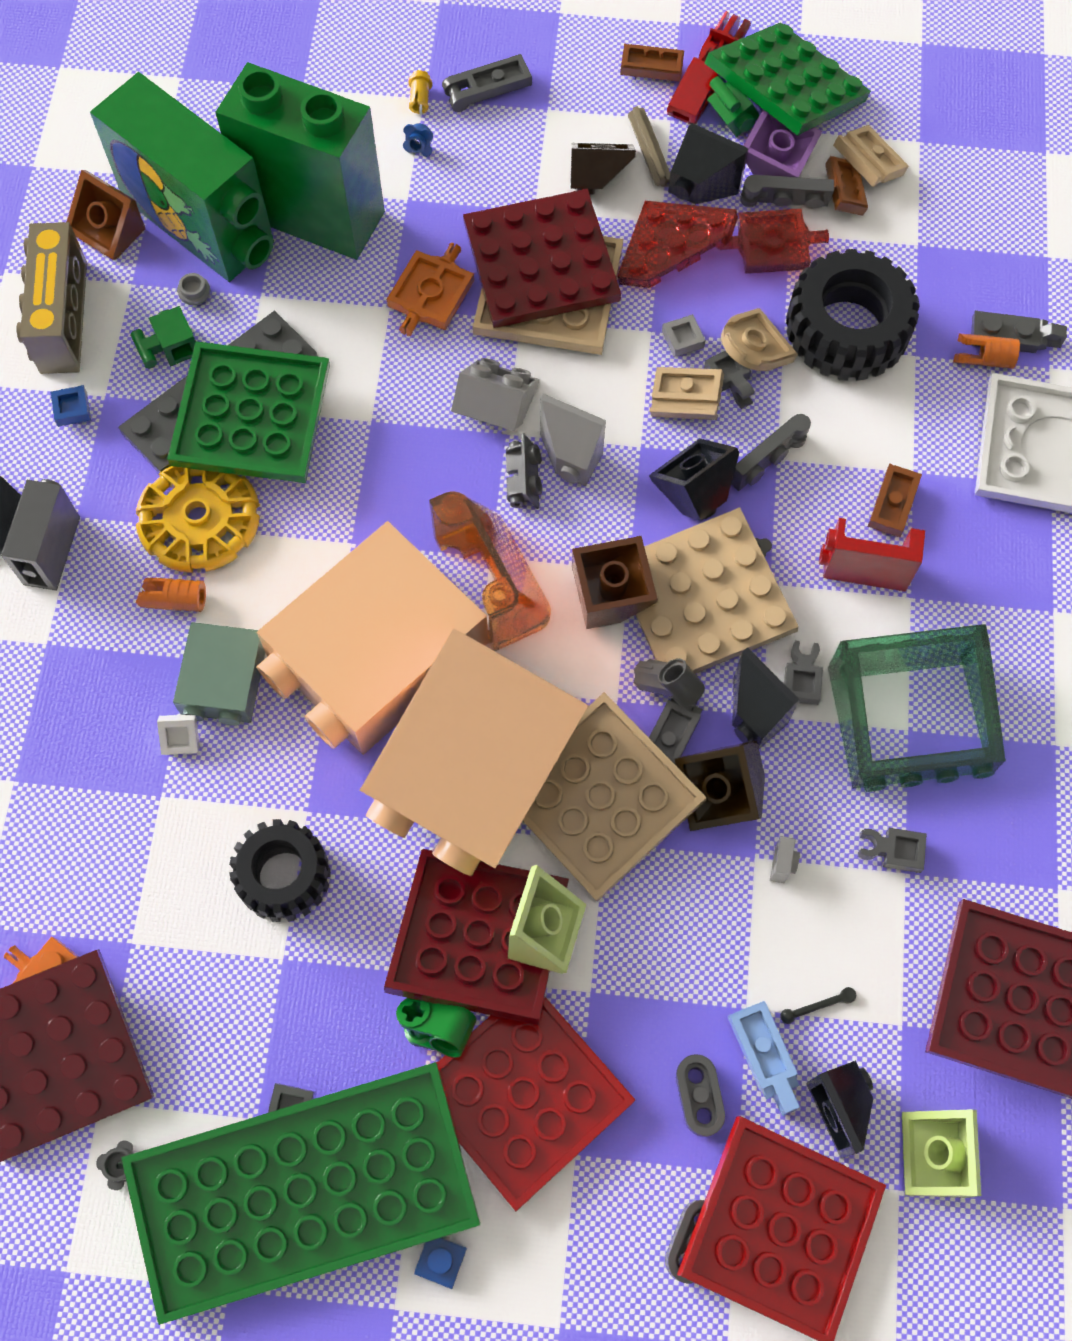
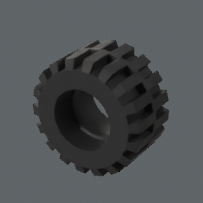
[229,819,331,922]

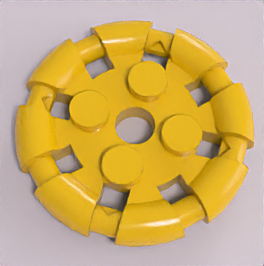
[136,466,260,573]

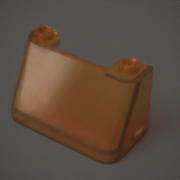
[429,491,551,651]

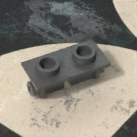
[506,433,543,509]

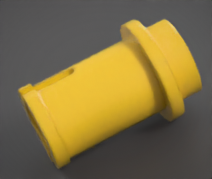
[408,70,433,114]

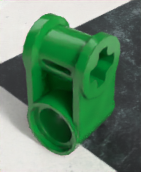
[396,998,477,1058]

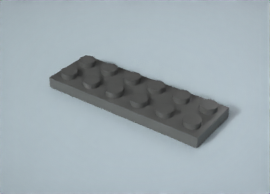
[118,310,318,473]

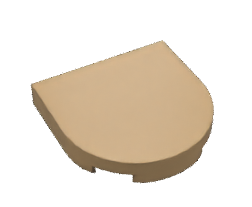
[721,308,798,371]

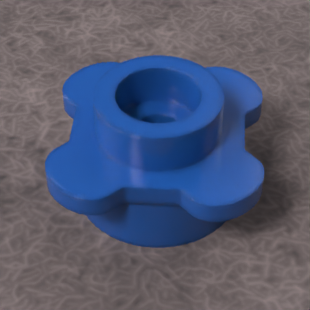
[402,123,434,157]

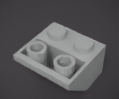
[451,358,540,431]

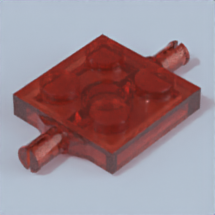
[718,208,829,274]

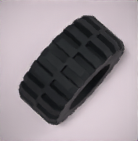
[786,249,920,381]

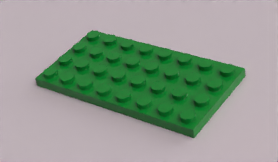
[121,1062,481,1325]

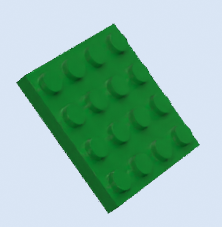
[705,22,871,136]
[167,341,330,483]

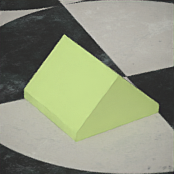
[508,865,587,974]
[902,1109,982,1198]

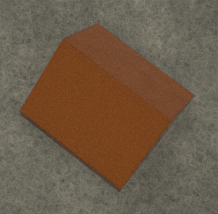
[66,170,146,260]

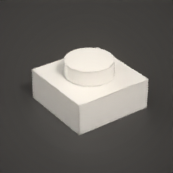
[157,715,200,755]

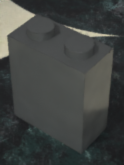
[1,479,80,591]

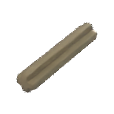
[628,106,670,187]

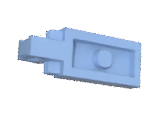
[728,1001,800,1116]

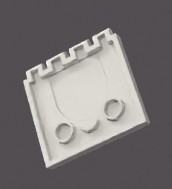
[975,373,1072,513]

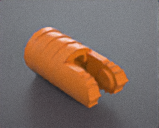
[953,333,1020,369]
[135,577,206,612]

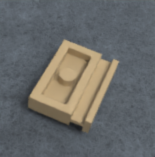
[833,125,909,187]
[649,367,724,420]

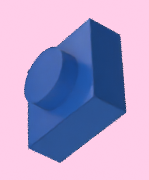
[50,385,91,427]
[414,1238,467,1289]

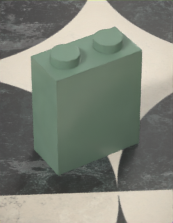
[173,622,265,726]

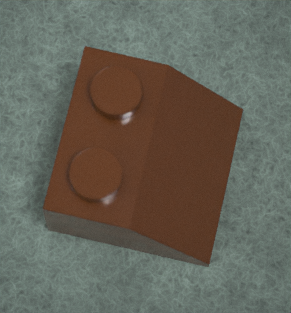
[571,536,658,629]

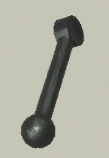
[780,987,857,1024]

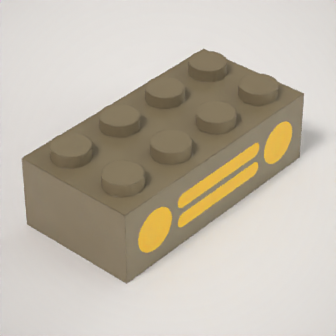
[16,222,87,374]

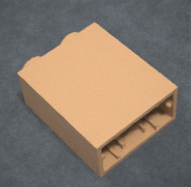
[256,521,489,755]
[359,628,589,876]

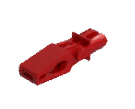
[667,11,751,125]

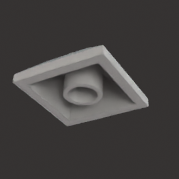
[540,394,606,486]

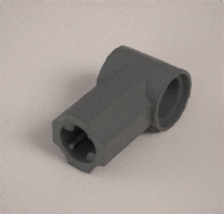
[633,658,705,707]

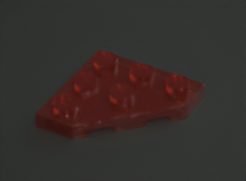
[617,200,738,288]

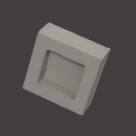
[662,314,706,358]
[769,836,800,884]

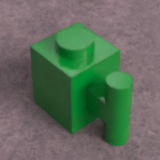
[707,76,760,138]
[130,306,196,369]

